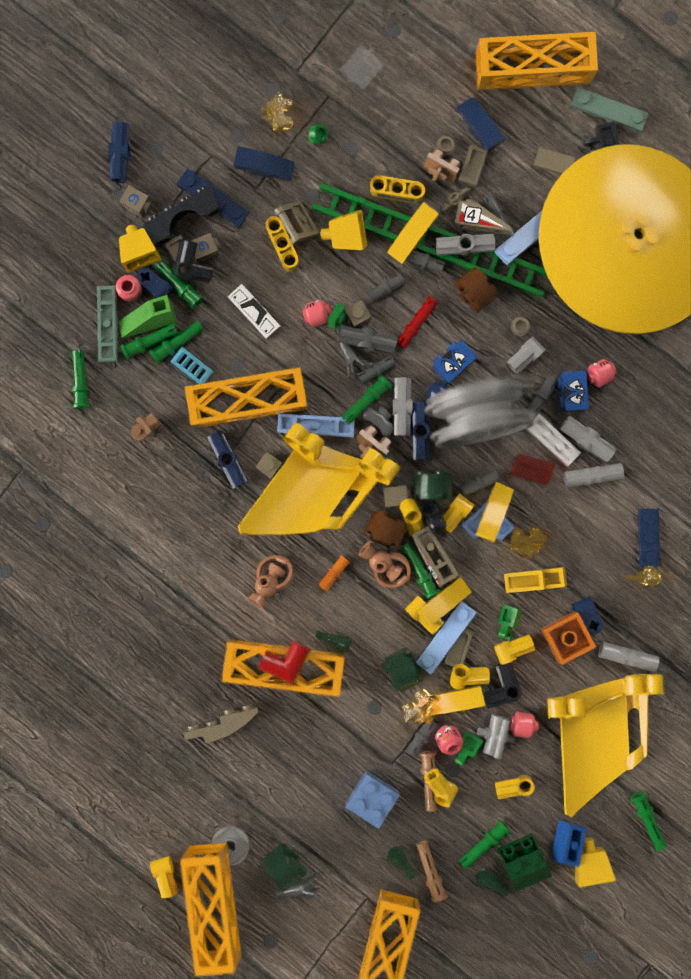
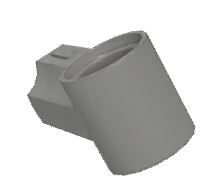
[506,336,546,374]

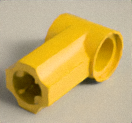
[441,493,475,533]
[400,498,425,536]
[405,596,444,635]
[494,634,535,665]
[450,664,490,690]
[424,769,458,807]
[495,775,534,799]
[150,856,178,898]

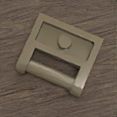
[274,200,319,245]

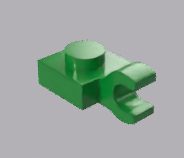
[328,303,346,330]
[498,604,523,641]
[455,731,484,766]

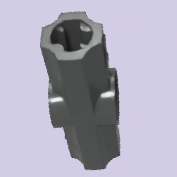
[337,325,397,354]

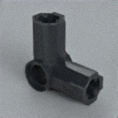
[172,239,213,283]
[483,662,522,709]

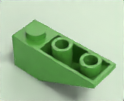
[119,295,177,339]

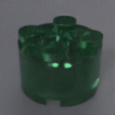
[414,471,453,500]
[382,647,424,692]
[262,842,308,891]

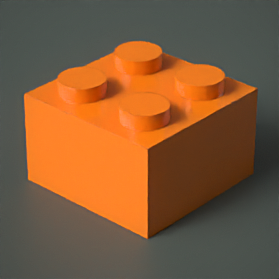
[540,611,596,665]

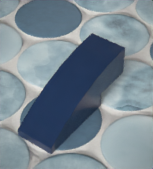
[456,97,505,153]
[234,146,295,182]

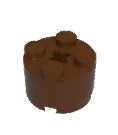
[453,267,498,314]
[363,510,407,551]

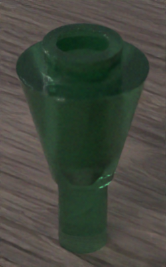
[315,630,351,654]
[387,846,416,880]
[475,868,509,896]

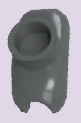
[361,406,394,436]

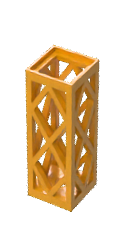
[476,32,598,90]
[185,367,308,428]
[222,639,344,697]
[180,843,242,976]
[358,889,420,979]

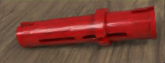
[396,296,438,349]

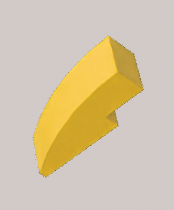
[387,202,439,264]
[476,482,514,542]
[504,567,567,593]
[417,576,472,626]
[423,685,485,716]

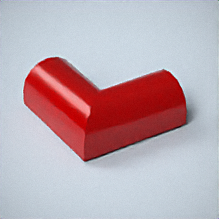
[258,641,310,685]

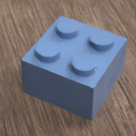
[346,770,400,829]

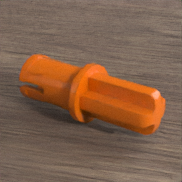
[319,555,350,591]

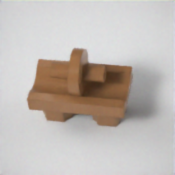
[423,149,460,184]
[131,413,162,441]
[355,425,392,458]

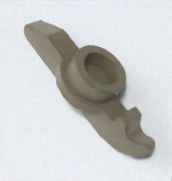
[442,188,471,213]

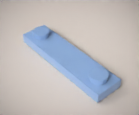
[494,211,542,266]
[277,413,355,438]
[416,601,477,675]

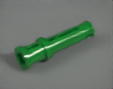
[154,259,204,310]
[149,321,204,365]
[121,323,179,361]
[71,350,90,409]
[341,376,392,425]
[401,541,441,599]
[630,791,667,851]
[459,819,511,870]

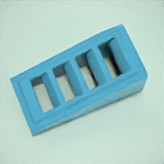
[171,347,214,384]

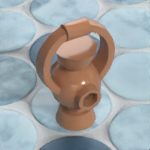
[358,541,411,588]
[247,555,293,609]

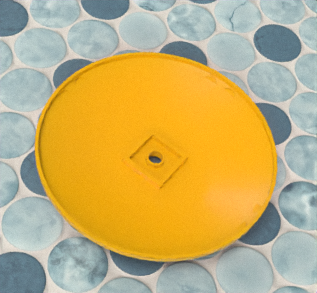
[539,144,691,334]

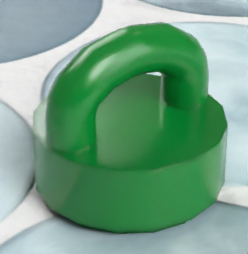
[309,124,328,144]

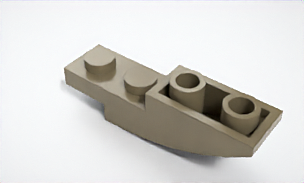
[183,704,259,744]

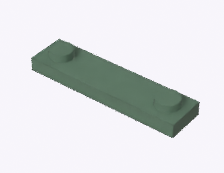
[570,87,649,133]
[97,286,118,363]

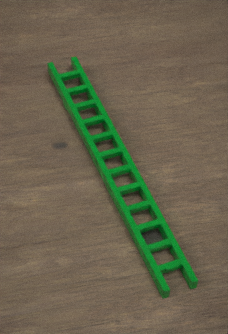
[312,183,548,298]

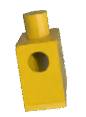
[321,210,368,250]
[119,225,161,273]
[575,837,616,887]

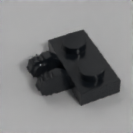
[583,121,620,155]

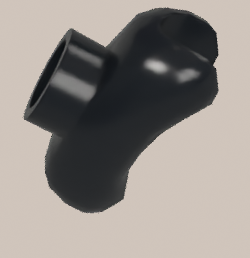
[422,501,447,534]

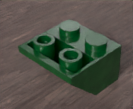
[497,833,551,892]

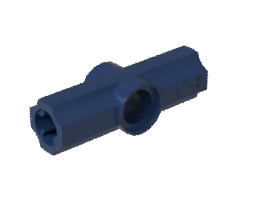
[108,121,130,183]
[412,402,430,460]
[207,430,248,489]

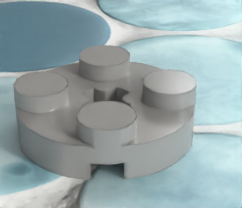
[211,825,250,866]

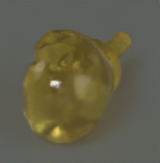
[626,566,661,587]

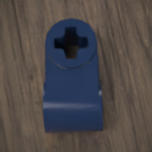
[137,268,174,298]
[572,596,603,634]

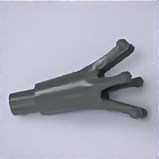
[339,343,372,379]
[275,871,322,899]

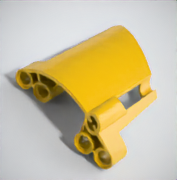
[238,423,400,535]
[547,673,664,817]

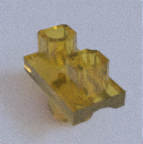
[261,92,293,132]
[509,528,547,560]
[402,689,438,724]

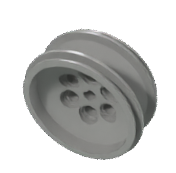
[425,377,536,448]

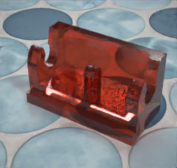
[510,454,555,485]

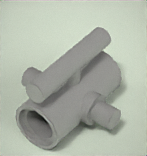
[477,714,515,759]

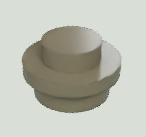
[436,136,455,156]
[511,317,530,336]

